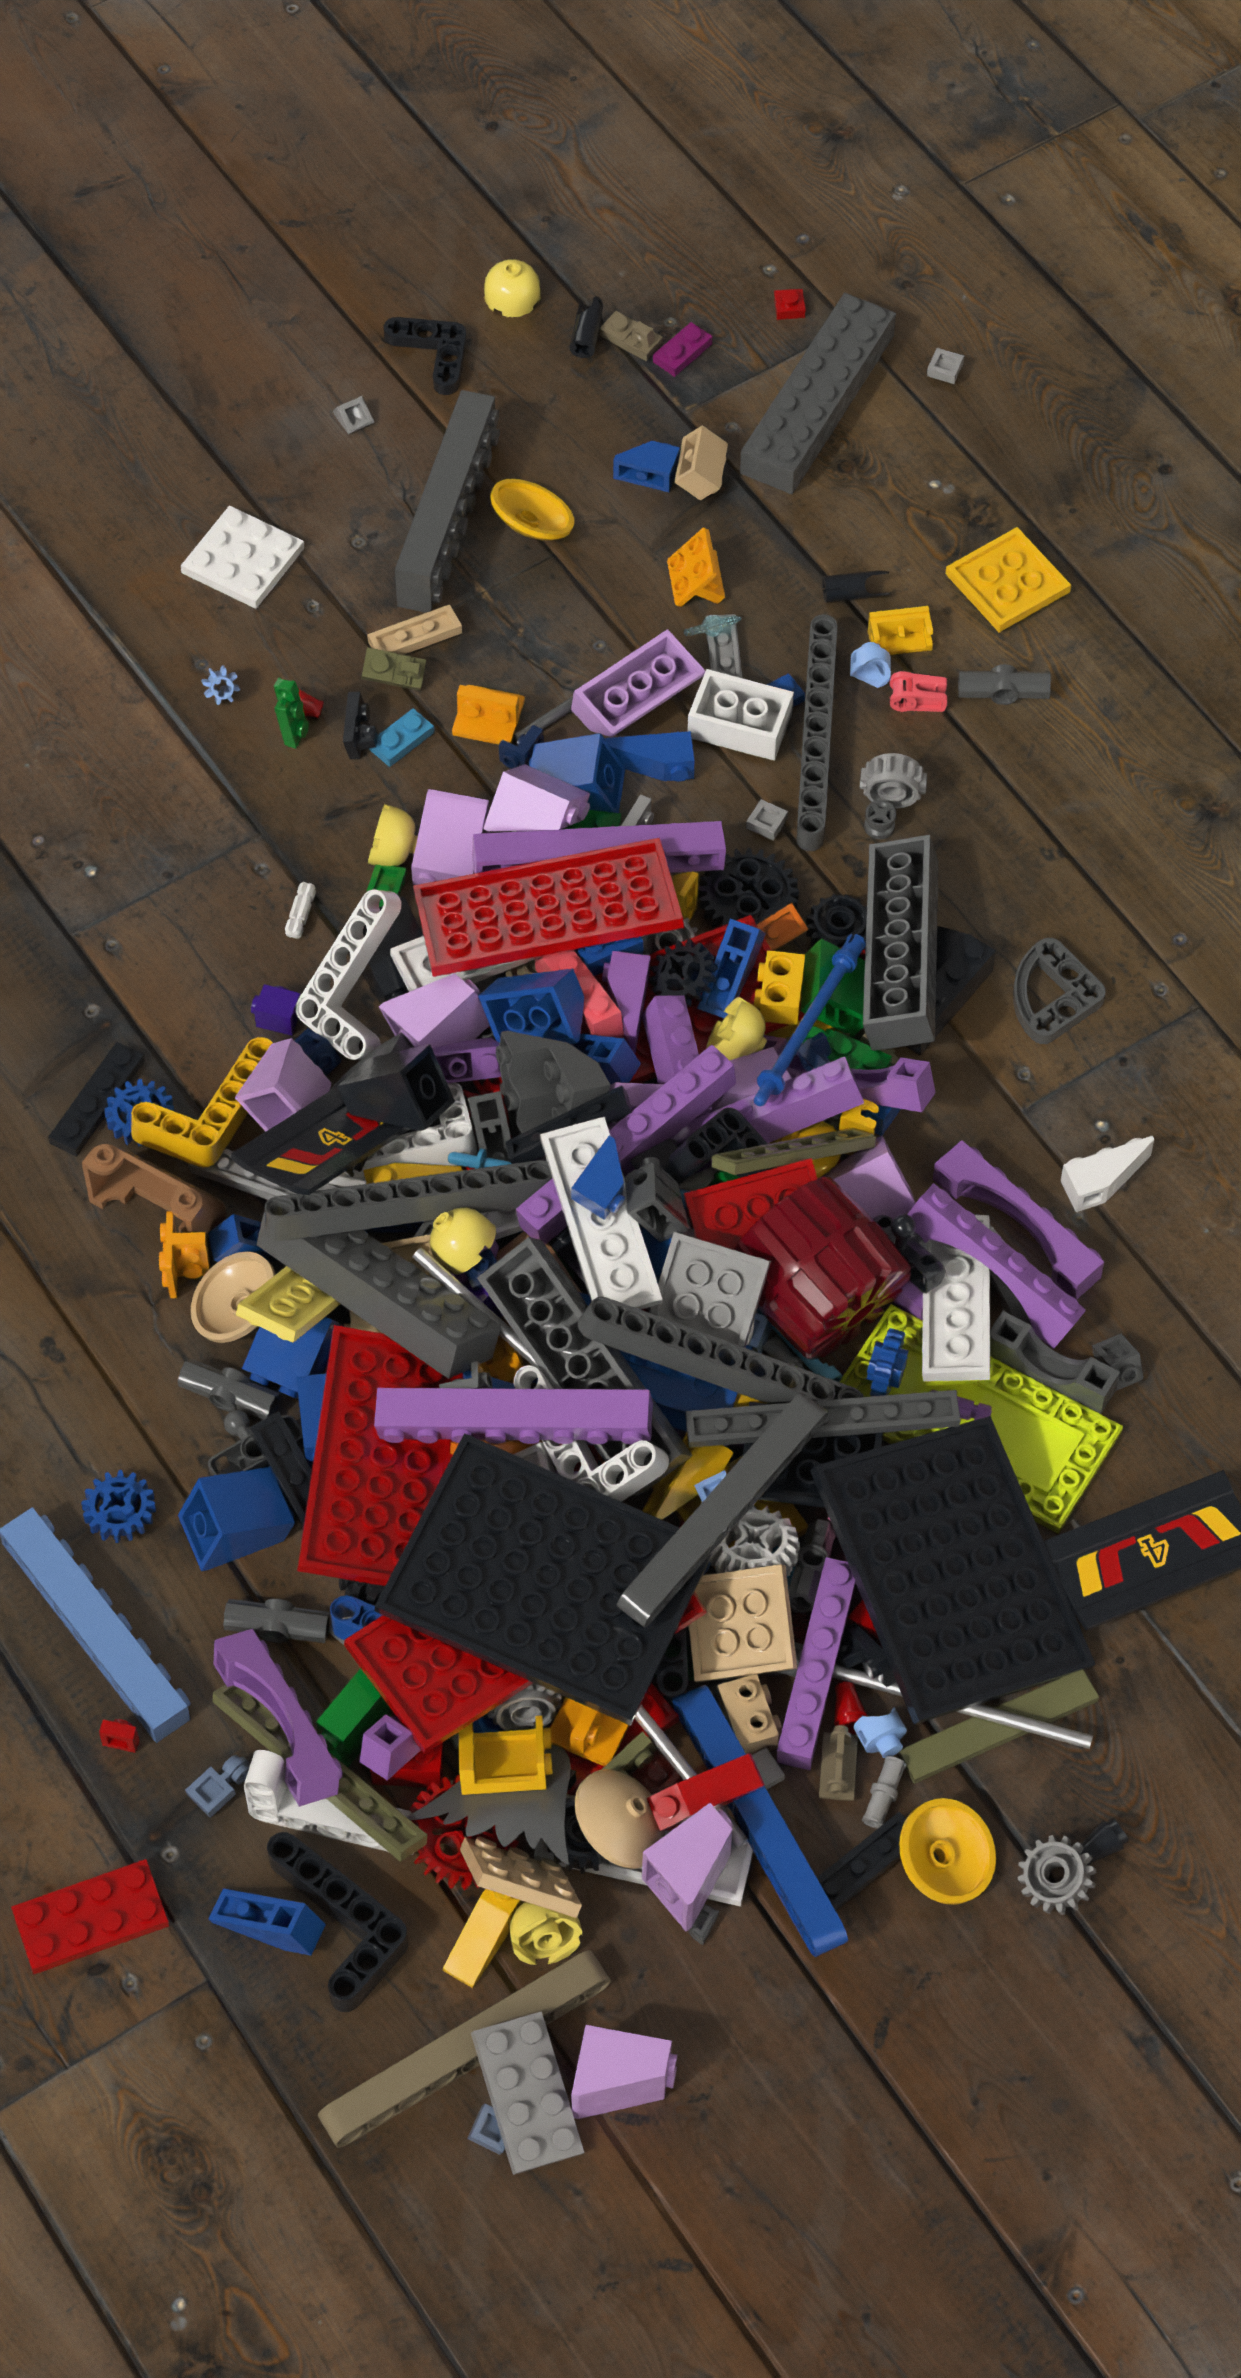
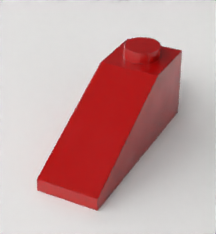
[646,1753,765,1831]

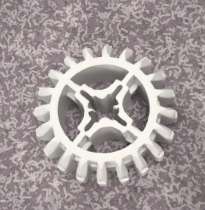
[710,1505,800,1576]

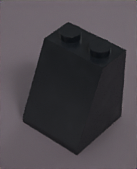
[361,897,423,1004]
[338,1044,455,1131]

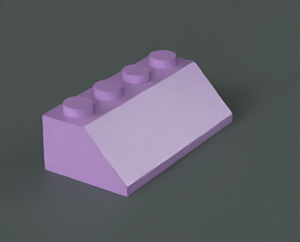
[571,629,705,737]

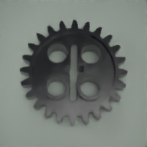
[698,848,799,927]

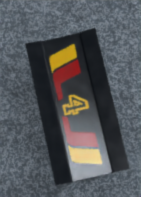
[231,1086,410,1195]
[1044,1470,1241,1631]

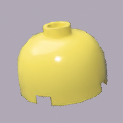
[484,259,541,317]
[368,804,418,866]
[707,997,767,1061]
[429,1207,496,1274]
[510,1902,582,1965]

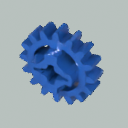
[104,1079,175,1146]
[866,1328,909,1397]
[81,1470,156,1543]

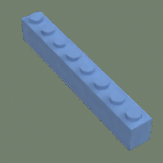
[0,1507,191,1743]

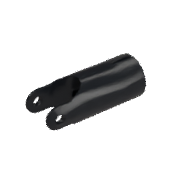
[569,296,603,358]
[822,570,891,603]

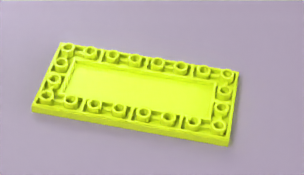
[840,1304,1123,1534]

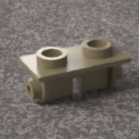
[819,1725,858,1801]

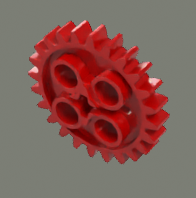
[409,1775,519,1890]

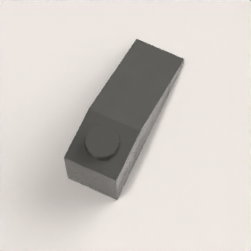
[468,1091,511,1162]

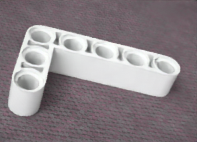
[296,890,401,1060]
[327,1082,478,1188]
[514,1365,669,1502]
[244,1750,414,1855]

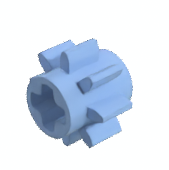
[201,665,240,705]

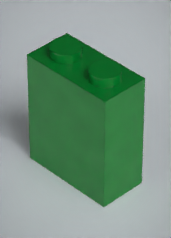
[800,939,865,1037]
[316,1668,393,1767]

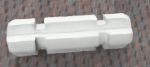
[285,882,316,939]

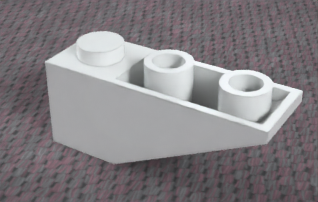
[1061,1136,1154,1212]

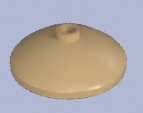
[191,1252,276,1343]
[575,1769,665,1869]

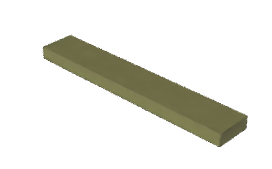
[712,1128,876,1175]
[898,1670,1099,1784]

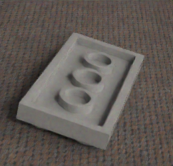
[471,2011,584,2175]

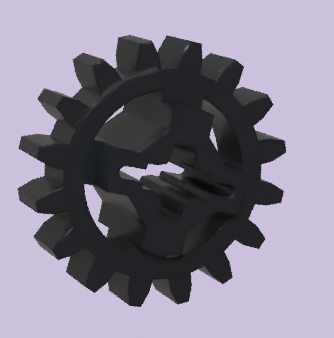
[649,939,718,1008]

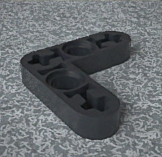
[384,317,466,395]

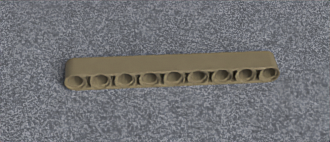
[318,1950,611,2148]

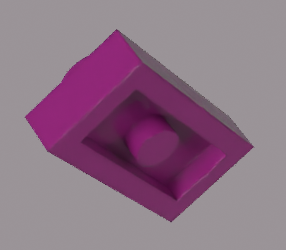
[653,322,713,377]

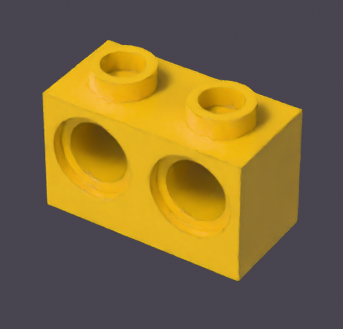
[754,950,805,1025]

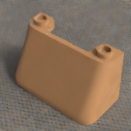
[82,1144,227,1246]

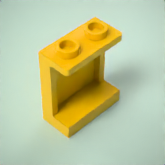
[459,1715,553,1795]

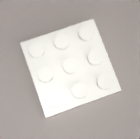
[181,505,304,609]

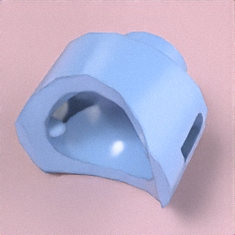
[850,642,891,688]
[853,1707,907,1758]

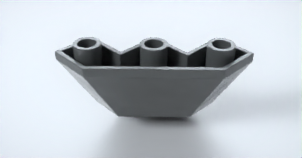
[496,1031,610,1156]

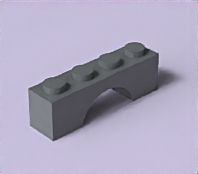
[990,1311,1120,1414]

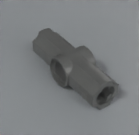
[958,664,1051,705]
[177,1358,280,1420]
[788,1519,836,1614]
[223,1599,330,1643]

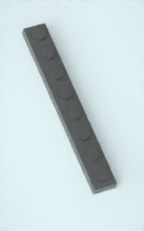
[685,1390,961,1448]

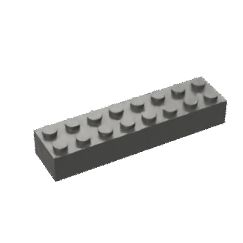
[740,292,896,495]
[395,390,500,613]
[863,835,939,1051]
[256,1212,501,1379]
[477,1237,693,1496]

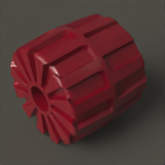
[734,1177,911,1360]

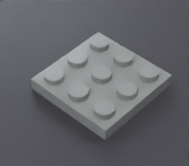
[650,1232,771,1348]

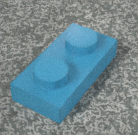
[369,708,434,767]

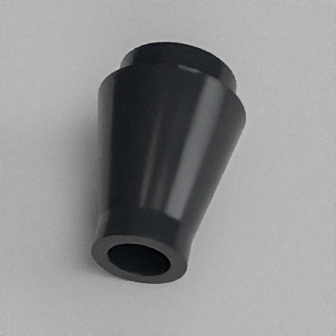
[1080,1818,1129,1865]

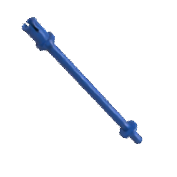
[754,934,866,1107]

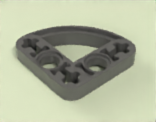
[1013,938,1106,1044]

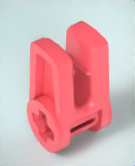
[890,671,947,712]

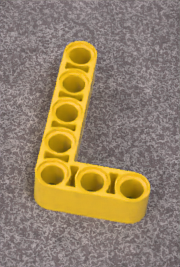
[131,1037,273,1168]

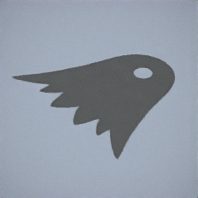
[407,1745,571,1865]

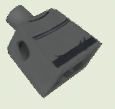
[626,1157,689,1243]

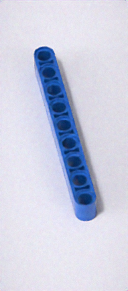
[672,1685,848,1957]

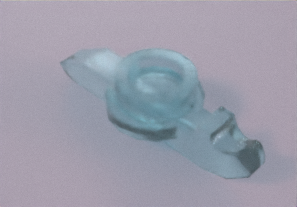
[684,614,742,637]

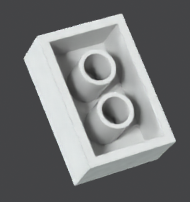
[688,669,794,761]

